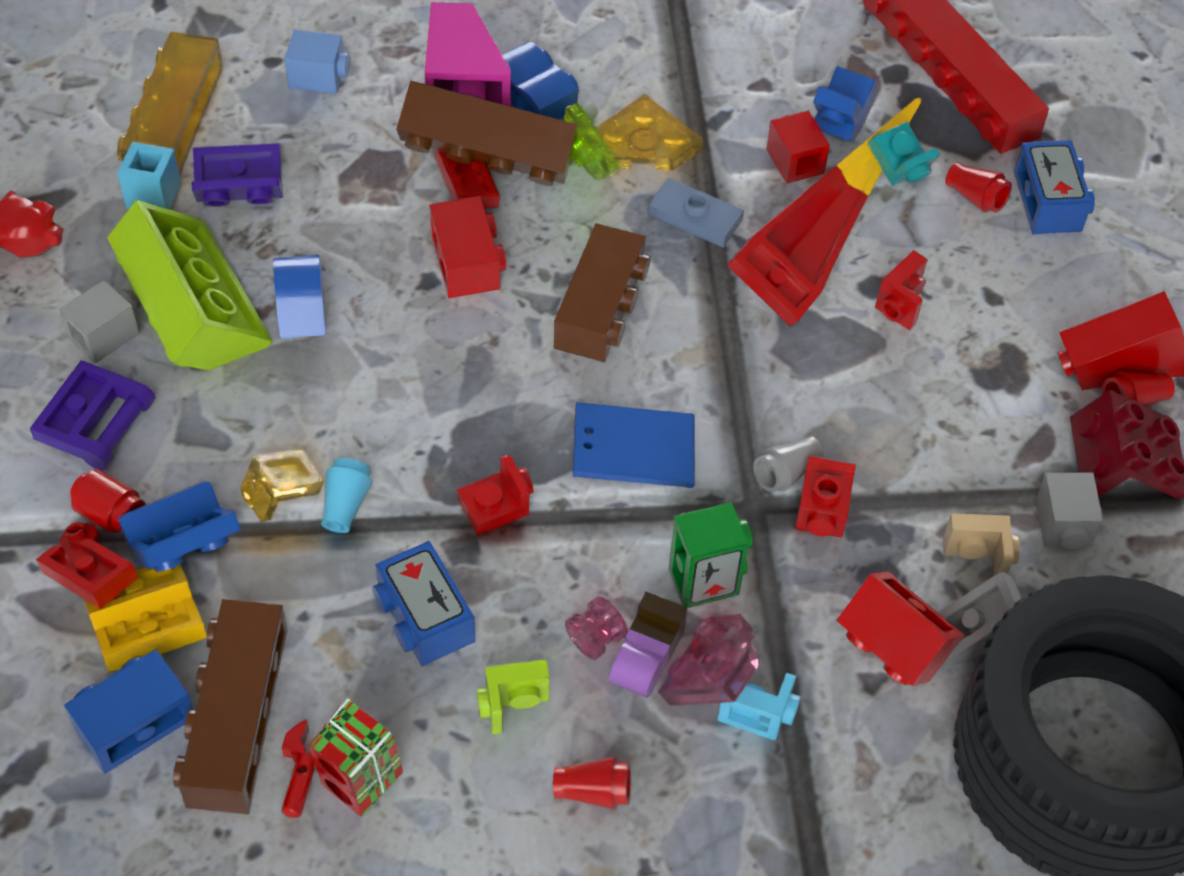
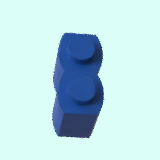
[502,41,579,119]

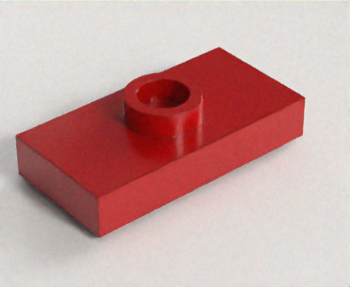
[435,150,500,209]

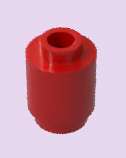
[70,469,146,534]

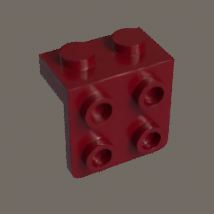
[1070,390,1184,499]

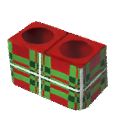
[309,698,403,817]

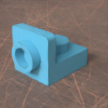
[717,673,801,741]

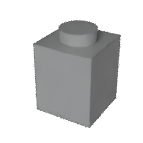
[59,280,139,363]
[1035,473,1103,550]

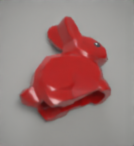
[0,190,64,257]

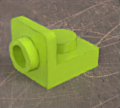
[476,659,550,735]

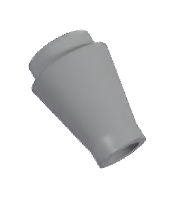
[753,436,824,492]

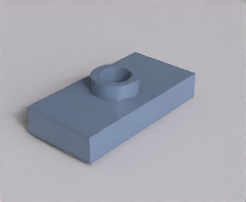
[648,177,744,248]

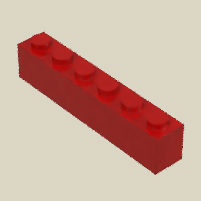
[863,0,1050,154]

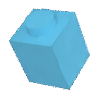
[117,142,181,210]

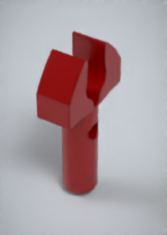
[281,720,326,818]

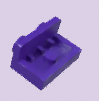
[191,143,283,207]

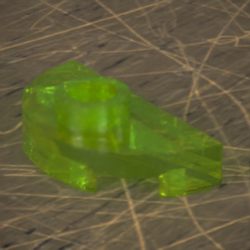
[565,103,619,180]

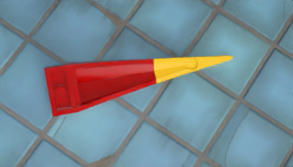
[727,98,921,327]

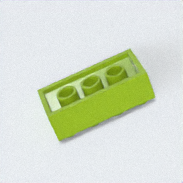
[107,200,273,371]

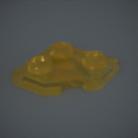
[585,94,703,171]

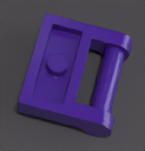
[30,360,156,470]

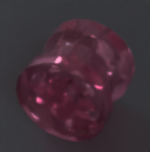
[565,596,628,660]

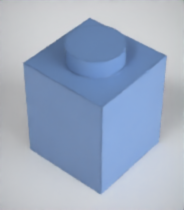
[285,30,350,94]

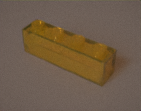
[117,31,223,175]

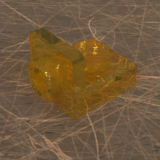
[240,448,324,522]

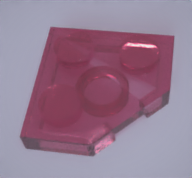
[658,614,761,706]

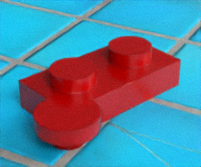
[36,522,139,609]

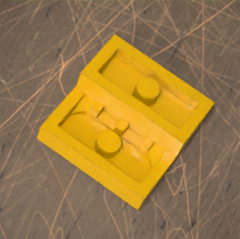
[84,564,207,672]

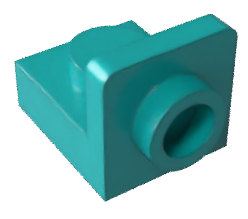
[868,122,940,186]

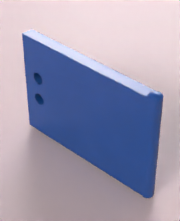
[572,402,695,488]

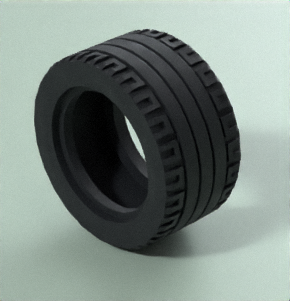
[953,575,1184,876]

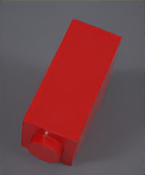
[1057,291,1184,390]

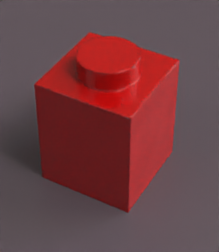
[766,110,830,184]

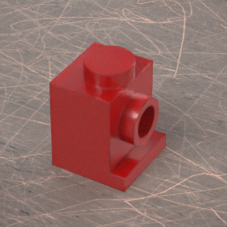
[795,456,856,538]

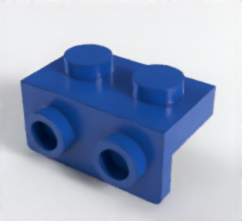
[118,481,241,572]

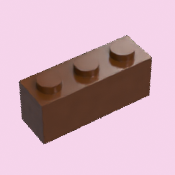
[554,223,651,362]

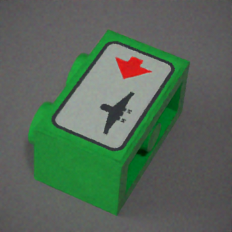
[668,502,753,608]

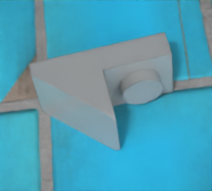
[938,571,1022,667]

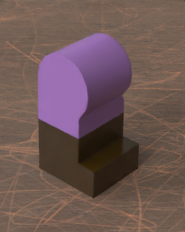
[609,591,688,698]

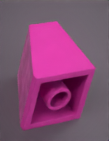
[424,2,511,107]

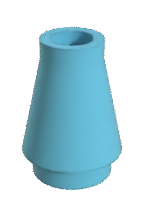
[321,458,373,533]

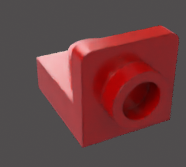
[875,250,928,330]
[457,454,534,536]

